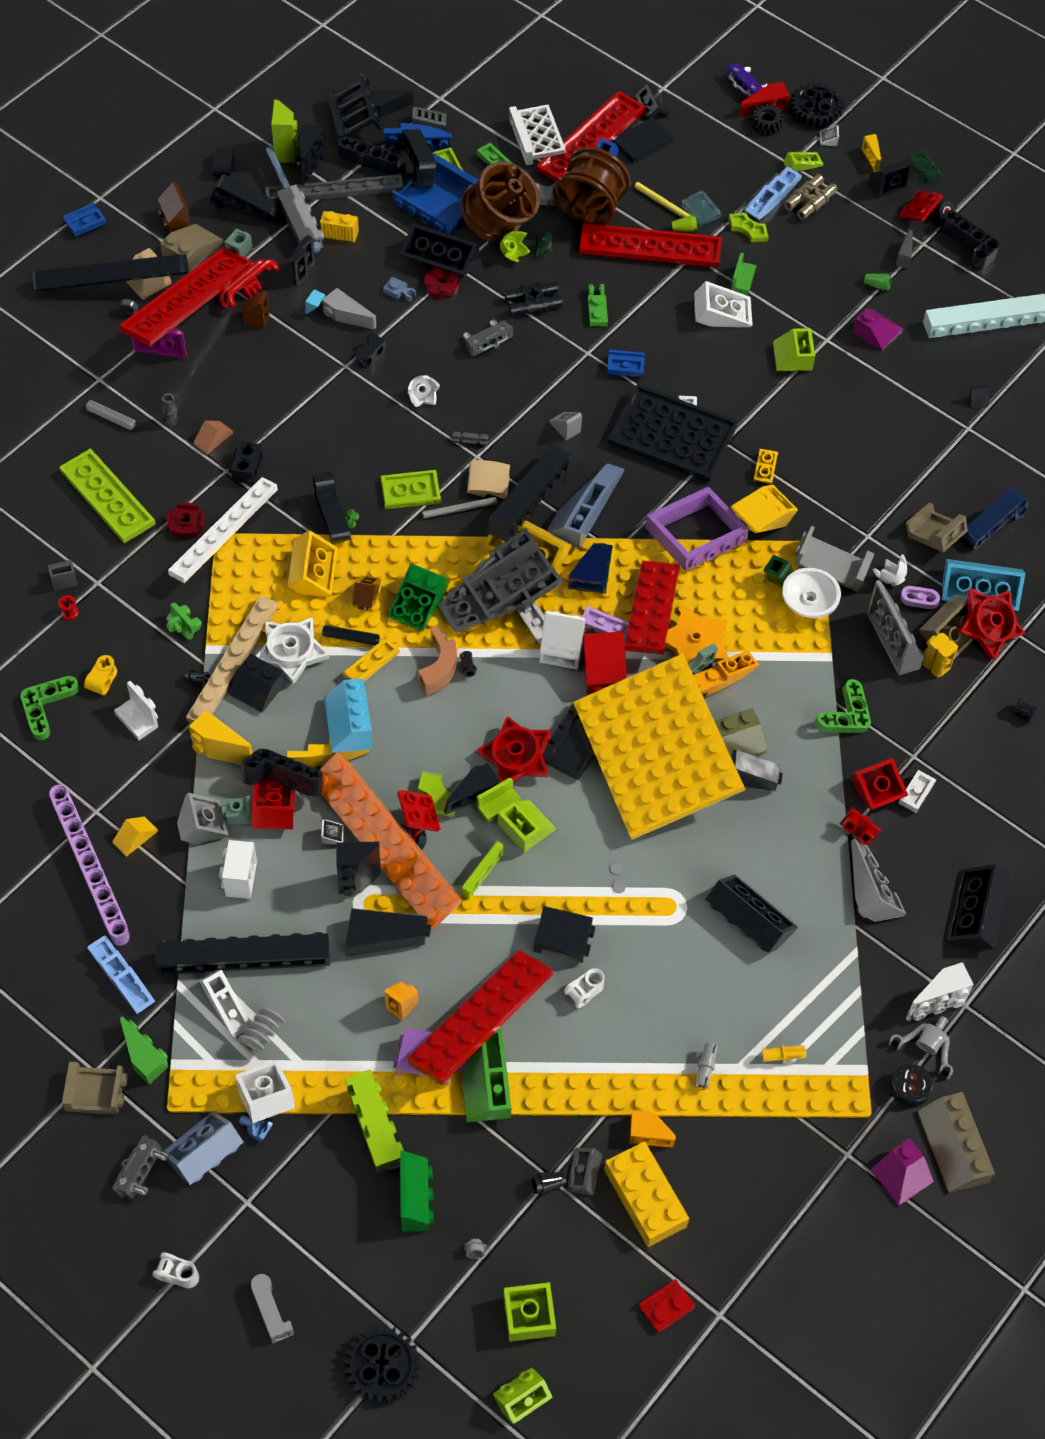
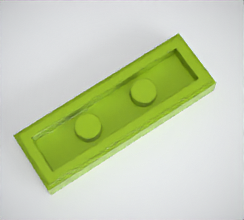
[462,841,504,900]

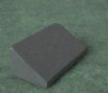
[567,1148,602,1195]

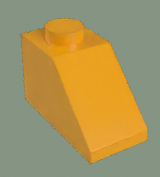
[384,981,419,1021]
[629,1109,676,1148]

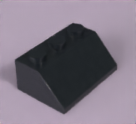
[336,841,381,896]

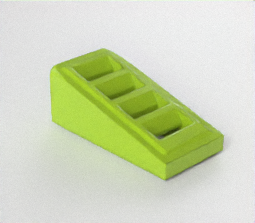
[784,152,823,172]

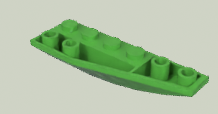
[462,1027,511,1122]

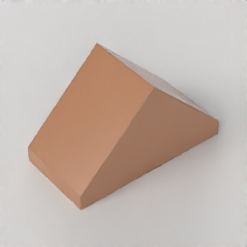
[193,420,233,455]

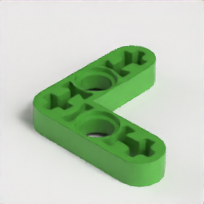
[21,676,79,740]
[814,679,871,733]

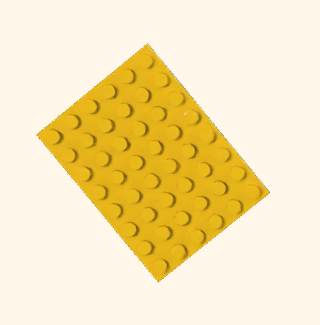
[573,654,745,840]

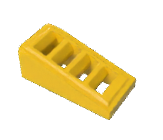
[862,134,881,170]

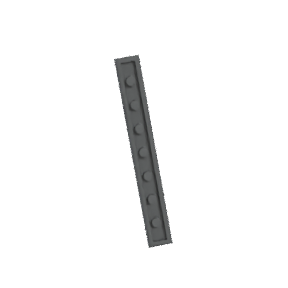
[265,174,404,202]

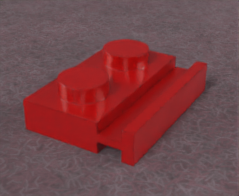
[638,1279,696,1334]

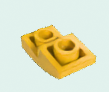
[754,449,778,484]

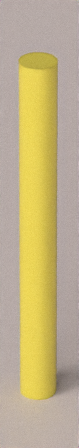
[634,182,692,218]

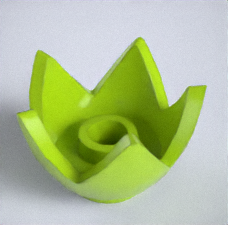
[500,231,530,262]

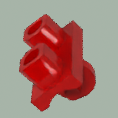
[839,807,882,846]

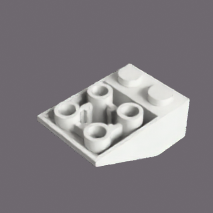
[539,611,585,670]
[906,962,974,1021]

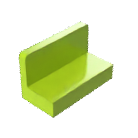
[476,778,522,823]

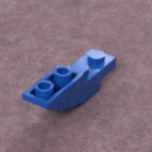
[384,123,452,150]

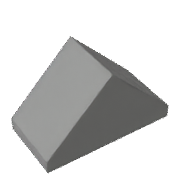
[549,412,582,440]

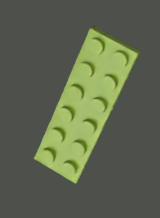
[59,448,156,543]

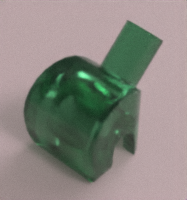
[535,231,553,257]

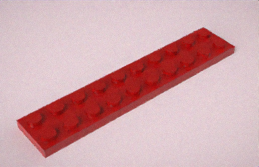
[119,247,253,347]

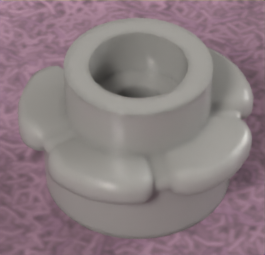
[464,1239,487,1259]

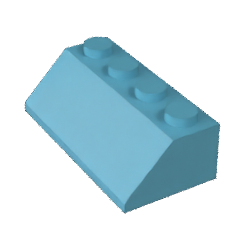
[941,559,1025,611]
[324,678,372,753]

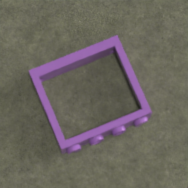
[646,487,749,571]

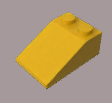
[189,710,252,765]

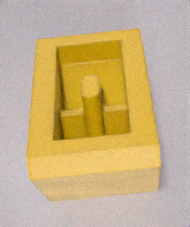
[113,817,158,857]

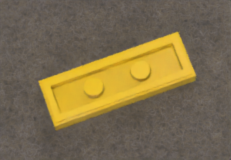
[343,638,400,682]

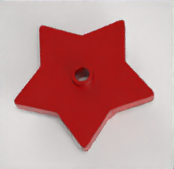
[957,589,1025,660]
[477,717,552,783]

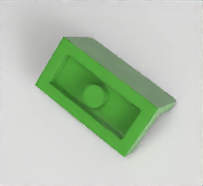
[731,253,756,295]

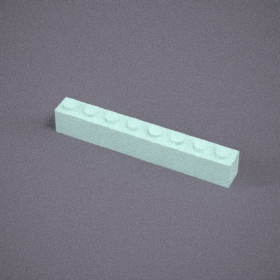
[923,294,1045,338]

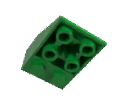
[388,563,450,631]

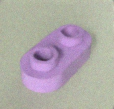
[900,586,940,609]

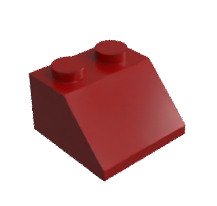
[851,758,909,810]

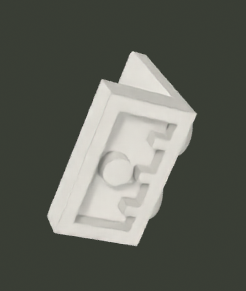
[114,681,158,740]

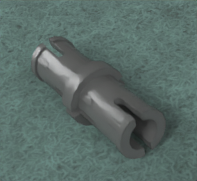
[162,393,178,426]

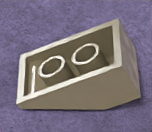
[160,224,223,272]

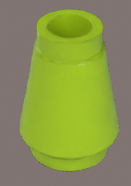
[672,215,697,233]

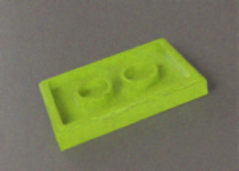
[380,470,441,510]

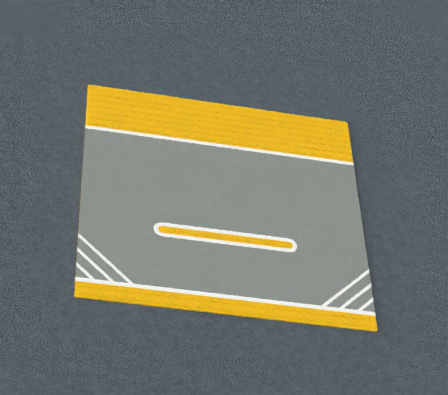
[167,533,871,1118]

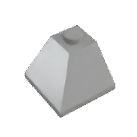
[177,793,228,844]

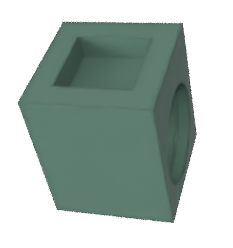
[225,228,252,257]

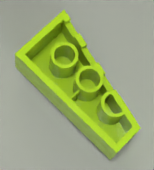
[345,1069,404,1171]

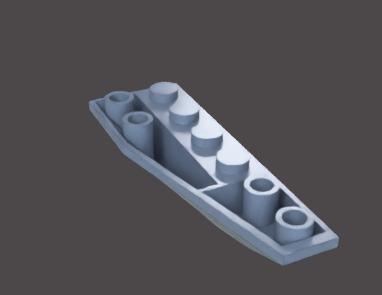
[547,463,624,549]

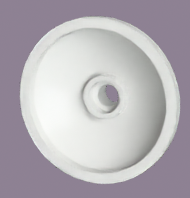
[782,568,841,618]

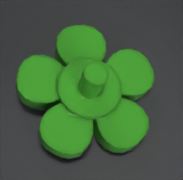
[344,509,359,529]

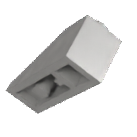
[322,288,376,330]

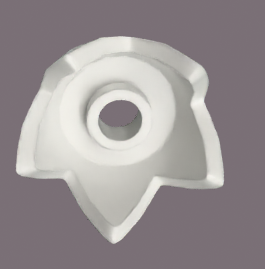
[408,375,440,407]
[873,554,907,586]

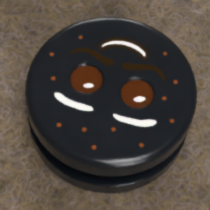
[890,1064,933,1108]

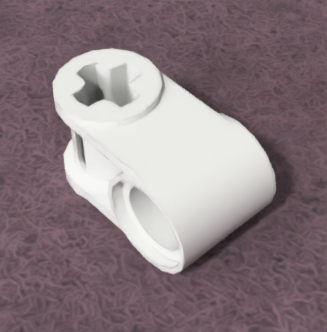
[564,968,604,1008]
[152,1252,199,1288]

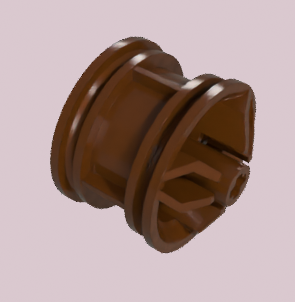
[553,147,631,225]
[461,161,540,243]

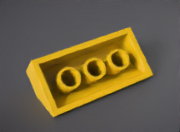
[484,521,572,572]

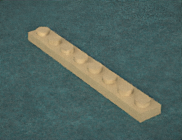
[186,596,278,723]

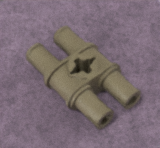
[784,174,837,220]

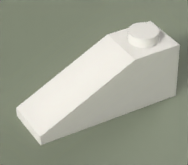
[199,970,250,1038]

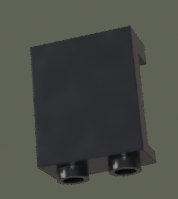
[533,906,596,963]

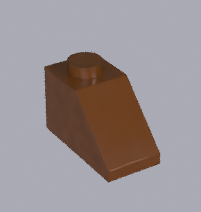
[241,291,270,329]
[352,576,381,610]

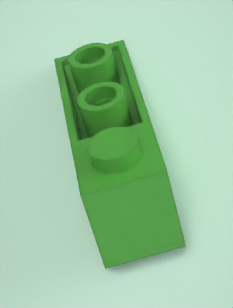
[120,1016,169,1084]

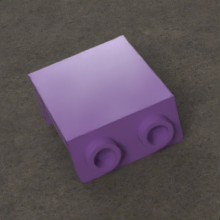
[393,1027,450,1085]

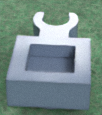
[383,277,416,302]

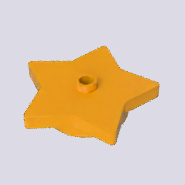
[665,606,728,665]

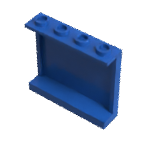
[392,152,478,234]

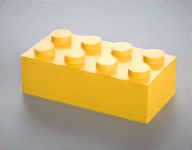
[604,1141,689,1247]

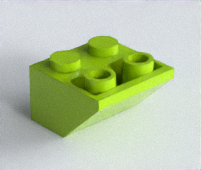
[773,328,815,371]
[498,800,556,853]

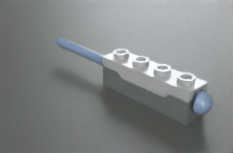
[266,147,324,253]

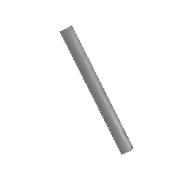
[422,497,497,519]

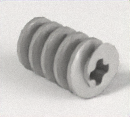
[238,1007,285,1057]

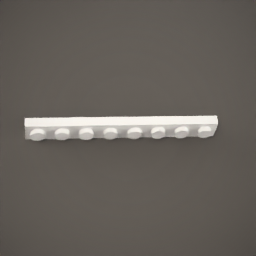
[168,477,278,583]

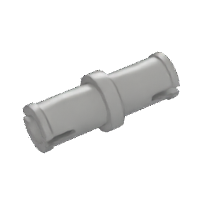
[694,1043,718,1089]

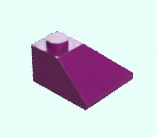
[853,308,903,351]
[871,1138,934,1207]

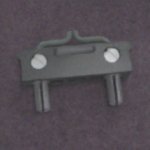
[463,319,513,357]
[113,1135,168,1199]

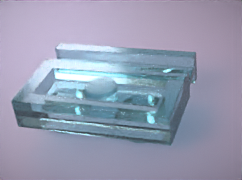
[681,190,721,227]

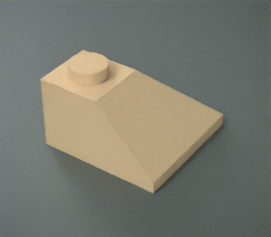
[125,248,172,300]

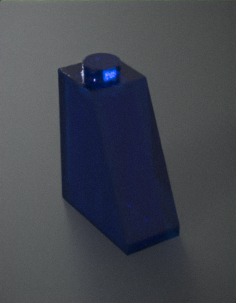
[568,543,613,594]

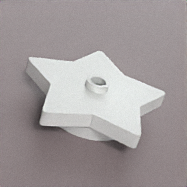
[256,618,329,684]

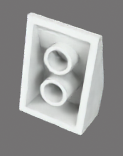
[694,281,752,327]

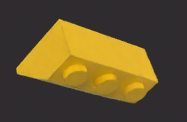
[287,530,338,597]

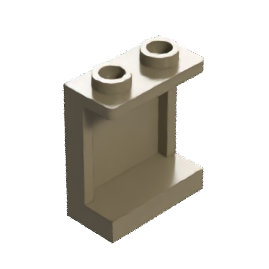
[906,502,968,552]
[62,1062,127,1115]

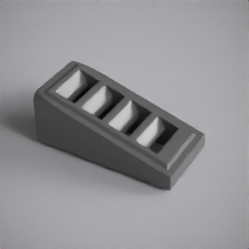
[412,107,447,128]
[895,230,913,269]

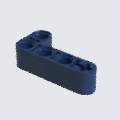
[961,487,1028,549]

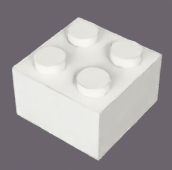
[219,840,257,899]
[235,1060,295,1123]

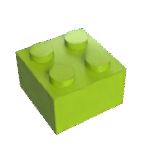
[503,1282,556,1342]

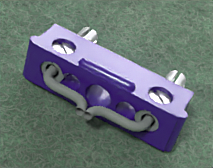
[726,63,767,98]

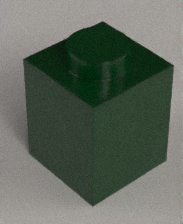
[763,554,794,587]

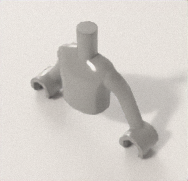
[889,1016,953,1080]

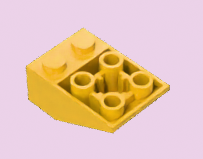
[730,485,798,533]

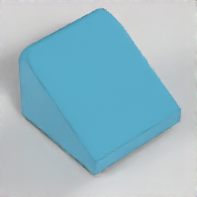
[305,290,325,314]

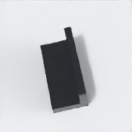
[636,84,670,119]

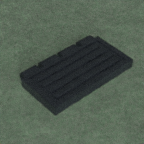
[542,700,595,781]

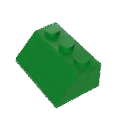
[400,1151,434,1232]

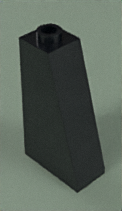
[345,908,431,956]

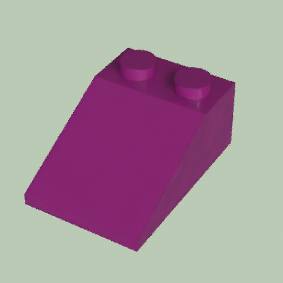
[131,310,187,359]

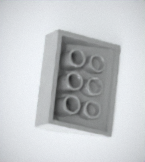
[867,580,924,675]

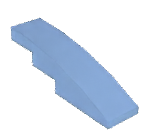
[745,166,801,220]
[87,935,155,1014]

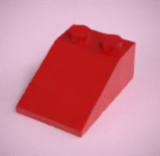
[251,778,296,830]

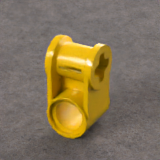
[84,655,117,695]

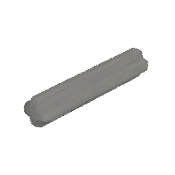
[86,400,136,430]

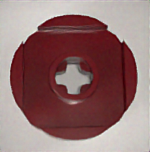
[424,267,459,299]
[166,502,205,538]

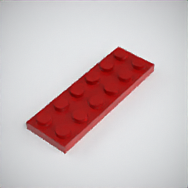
[624,560,680,655]

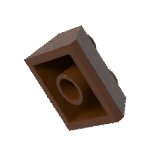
[156,181,190,233]

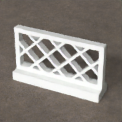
[509,105,566,166]

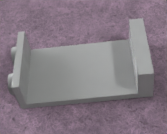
[794,526,874,592]

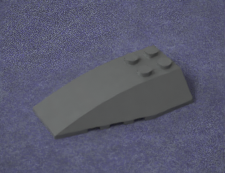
[438,528,563,633]

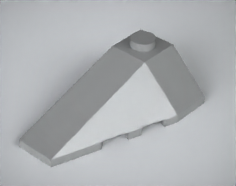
[851,838,906,922]

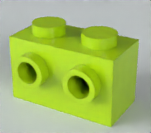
[493,1368,553,1424]

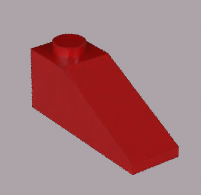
[739,82,790,117]

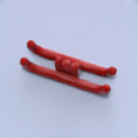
[219,259,280,309]

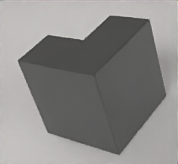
[48,560,78,591]

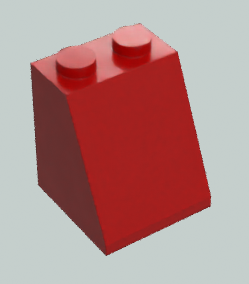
[582,631,627,695]

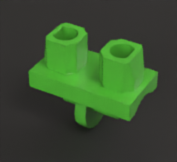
[166,603,202,640]

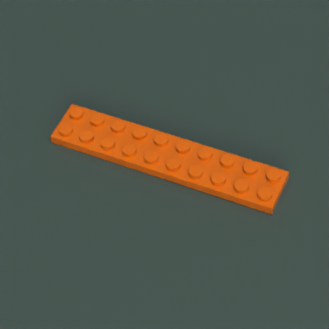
[320,752,463,930]

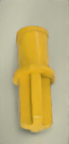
[762,1045,806,1062]

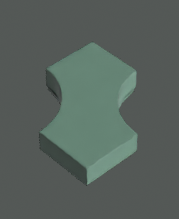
[689,643,718,675]

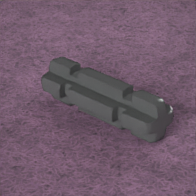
[452,431,488,445]

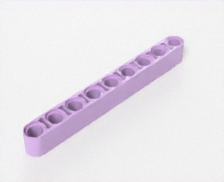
[49,785,130,946]

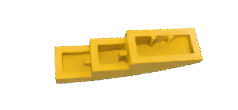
[287,738,370,767]

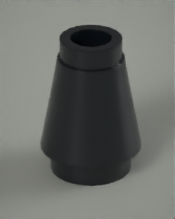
[531,1172,566,1195]

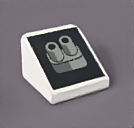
[820,126,839,146]
[321,820,344,844]

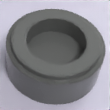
[119,299,138,315]

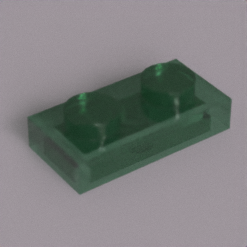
[908,150,943,182]

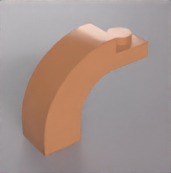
[418,626,457,696]

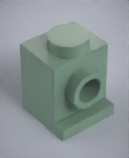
[222,795,252,825]

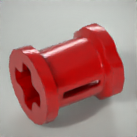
[58,595,79,620]

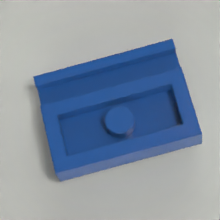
[63,203,107,237]
[607,350,645,377]

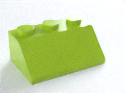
[271,100,298,163]

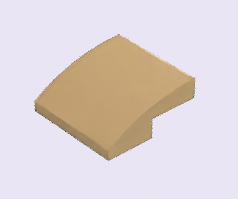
[467,460,510,499]

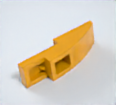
[693,650,759,697]

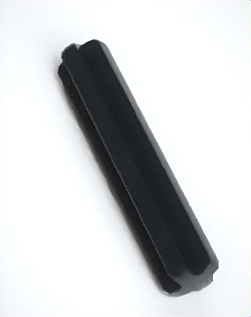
[322,625,380,645]

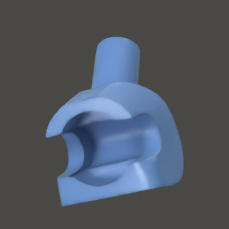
[239,1116,273,1142]

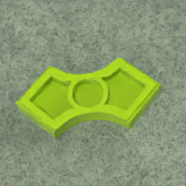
[728,213,769,243]
[418,772,455,817]

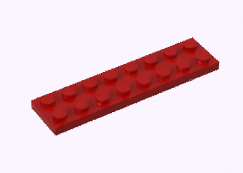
[536,91,645,182]
[579,223,721,268]
[407,950,553,1085]

